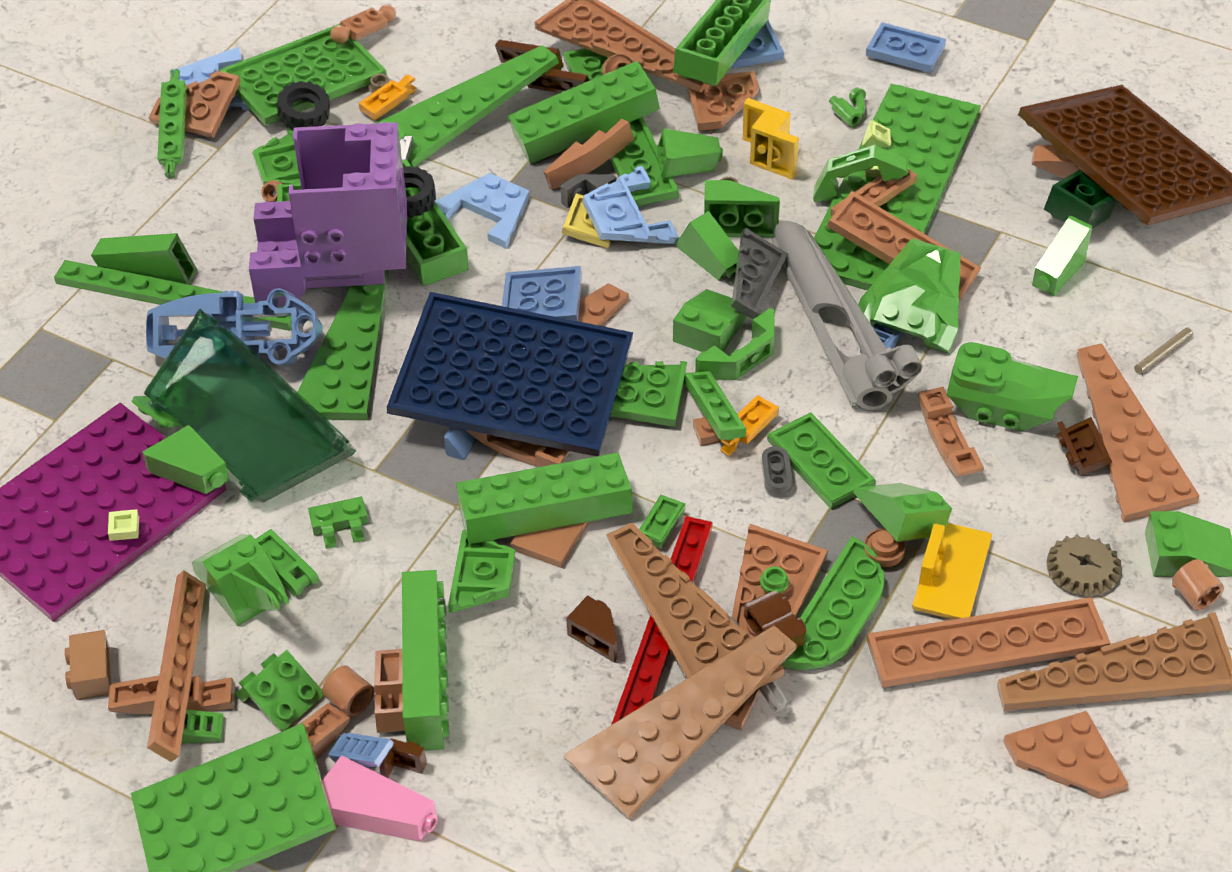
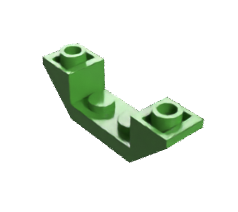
[813,145,908,203]
[695,308,775,380]

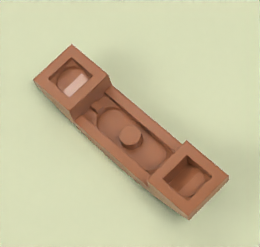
[918,387,984,477]
[466,430,570,467]

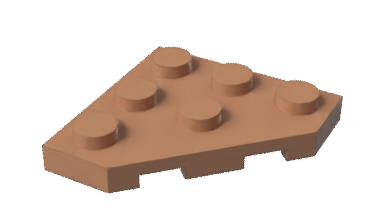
[148,71,241,138]
[686,71,759,131]
[1003,711,1128,799]

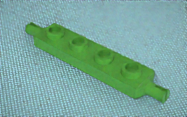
[157,69,187,178]

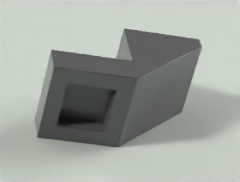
[561,174,617,208]

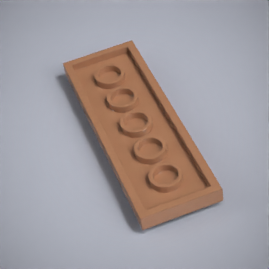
[827,191,981,301]

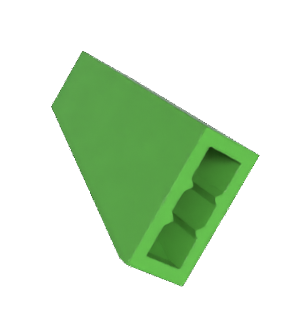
[91,233,198,285]

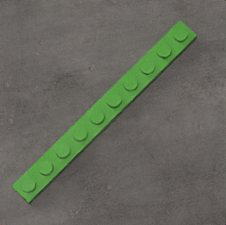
[54,260,292,331]

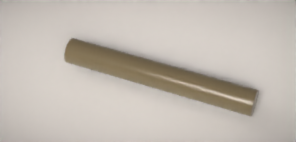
[1134,327,1193,374]

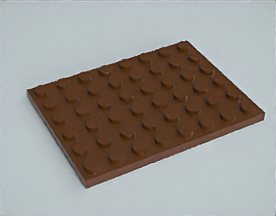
[1018,85,1232,226]

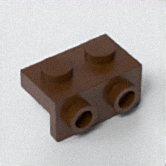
[1056,417,1113,476]

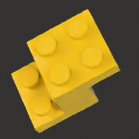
[742,98,799,180]

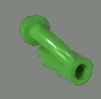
[829,87,866,127]

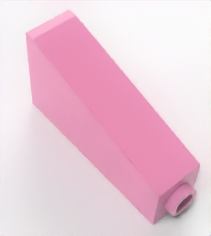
[322,755,438,841]

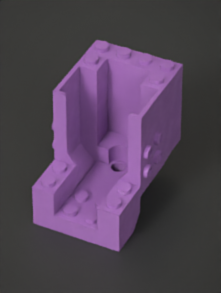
[249,122,407,307]

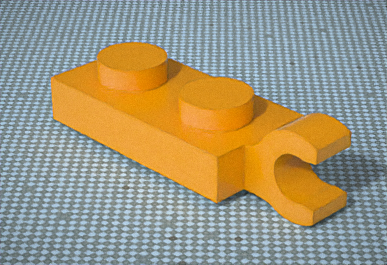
[358,74,417,121]
[720,395,779,456]

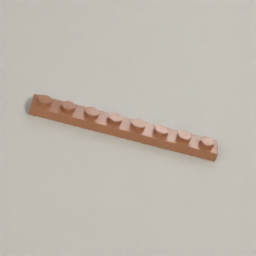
[147,570,206,762]

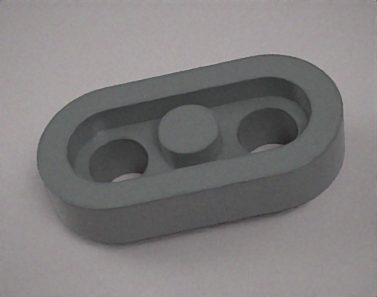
[761,446,792,495]

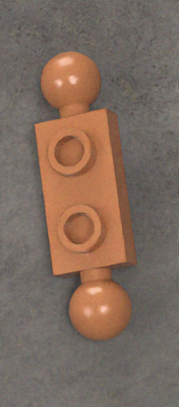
[330,4,396,44]

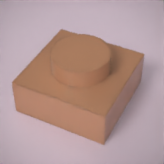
[693,417,721,446]

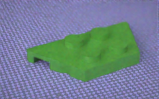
[252,128,300,190]
[448,530,515,613]

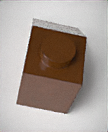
[566,595,617,663]

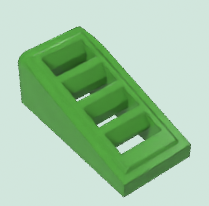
[181,710,224,744]

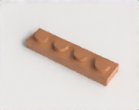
[830,169,917,216]

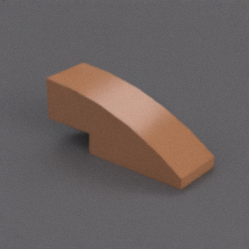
[1032,145,1087,178]
[374,649,405,733]

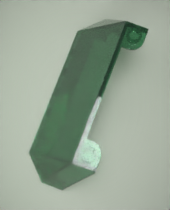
[144,309,357,503]

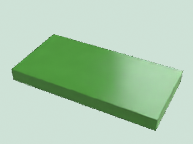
[767,412,876,510]

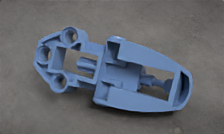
[146,288,323,368]

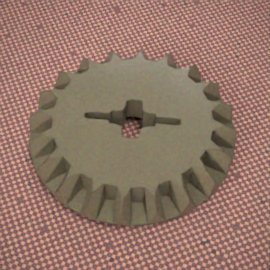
[1046,534,1122,596]

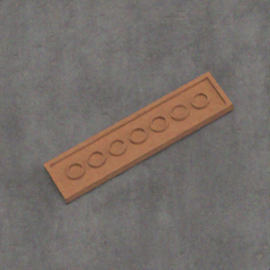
[867,597,1111,688]

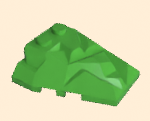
[858,238,961,354]

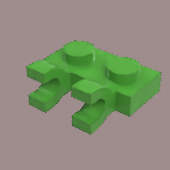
[308,496,368,549]

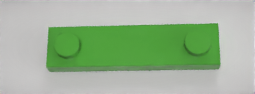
[684,371,746,440]

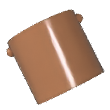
[1172,559,1224,610]
[322,665,375,717]

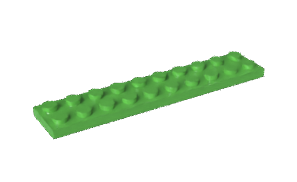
[563,48,679,206]

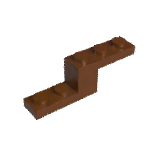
[495,39,589,93]

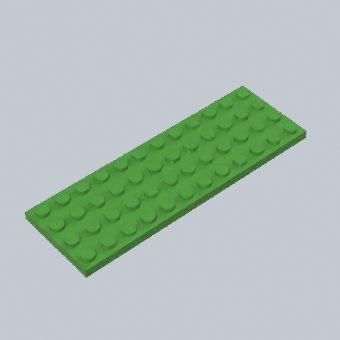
[814,83,981,290]

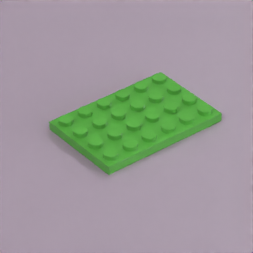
[220,24,387,126]
[131,723,336,872]

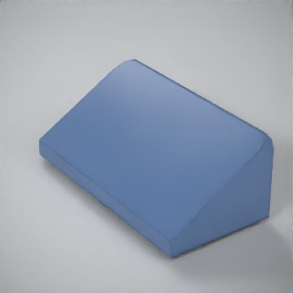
[444,427,477,460]

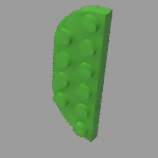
[781,536,884,670]

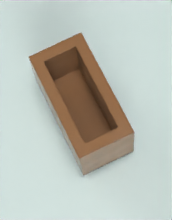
[64,630,111,700]

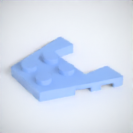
[174,47,250,110]
[582,166,679,244]
[435,173,529,248]

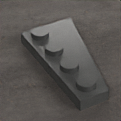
[731,228,788,319]

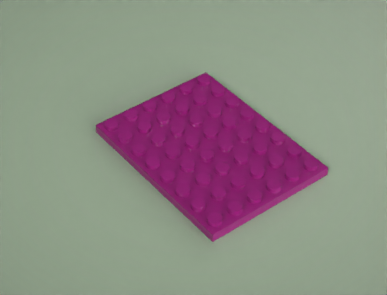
[0,403,227,622]

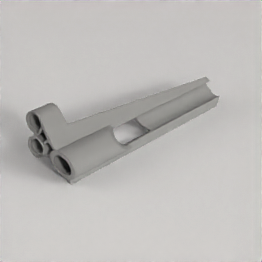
[771,221,923,410]

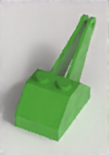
[192,534,289,626]

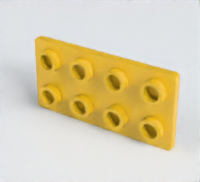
[912,523,992,620]

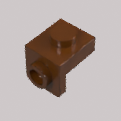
[379,738,427,778]

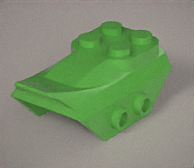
[947,342,1078,431]

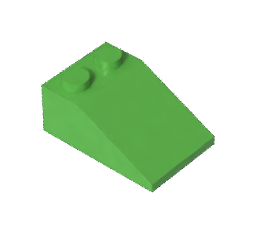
[704,180,780,238]
[673,289,747,352]
[853,483,952,541]
[1145,511,1232,577]

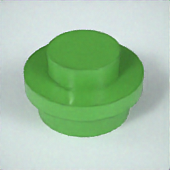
[760,567,789,594]

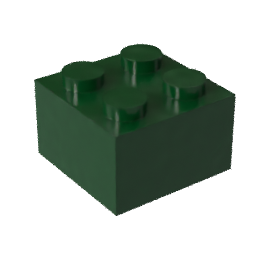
[1043,170,1117,229]

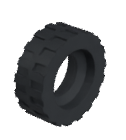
[277,81,330,131]
[403,166,436,218]

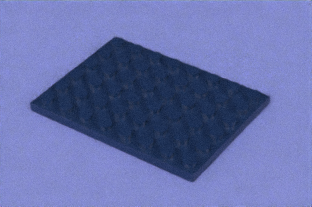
[387,292,633,457]

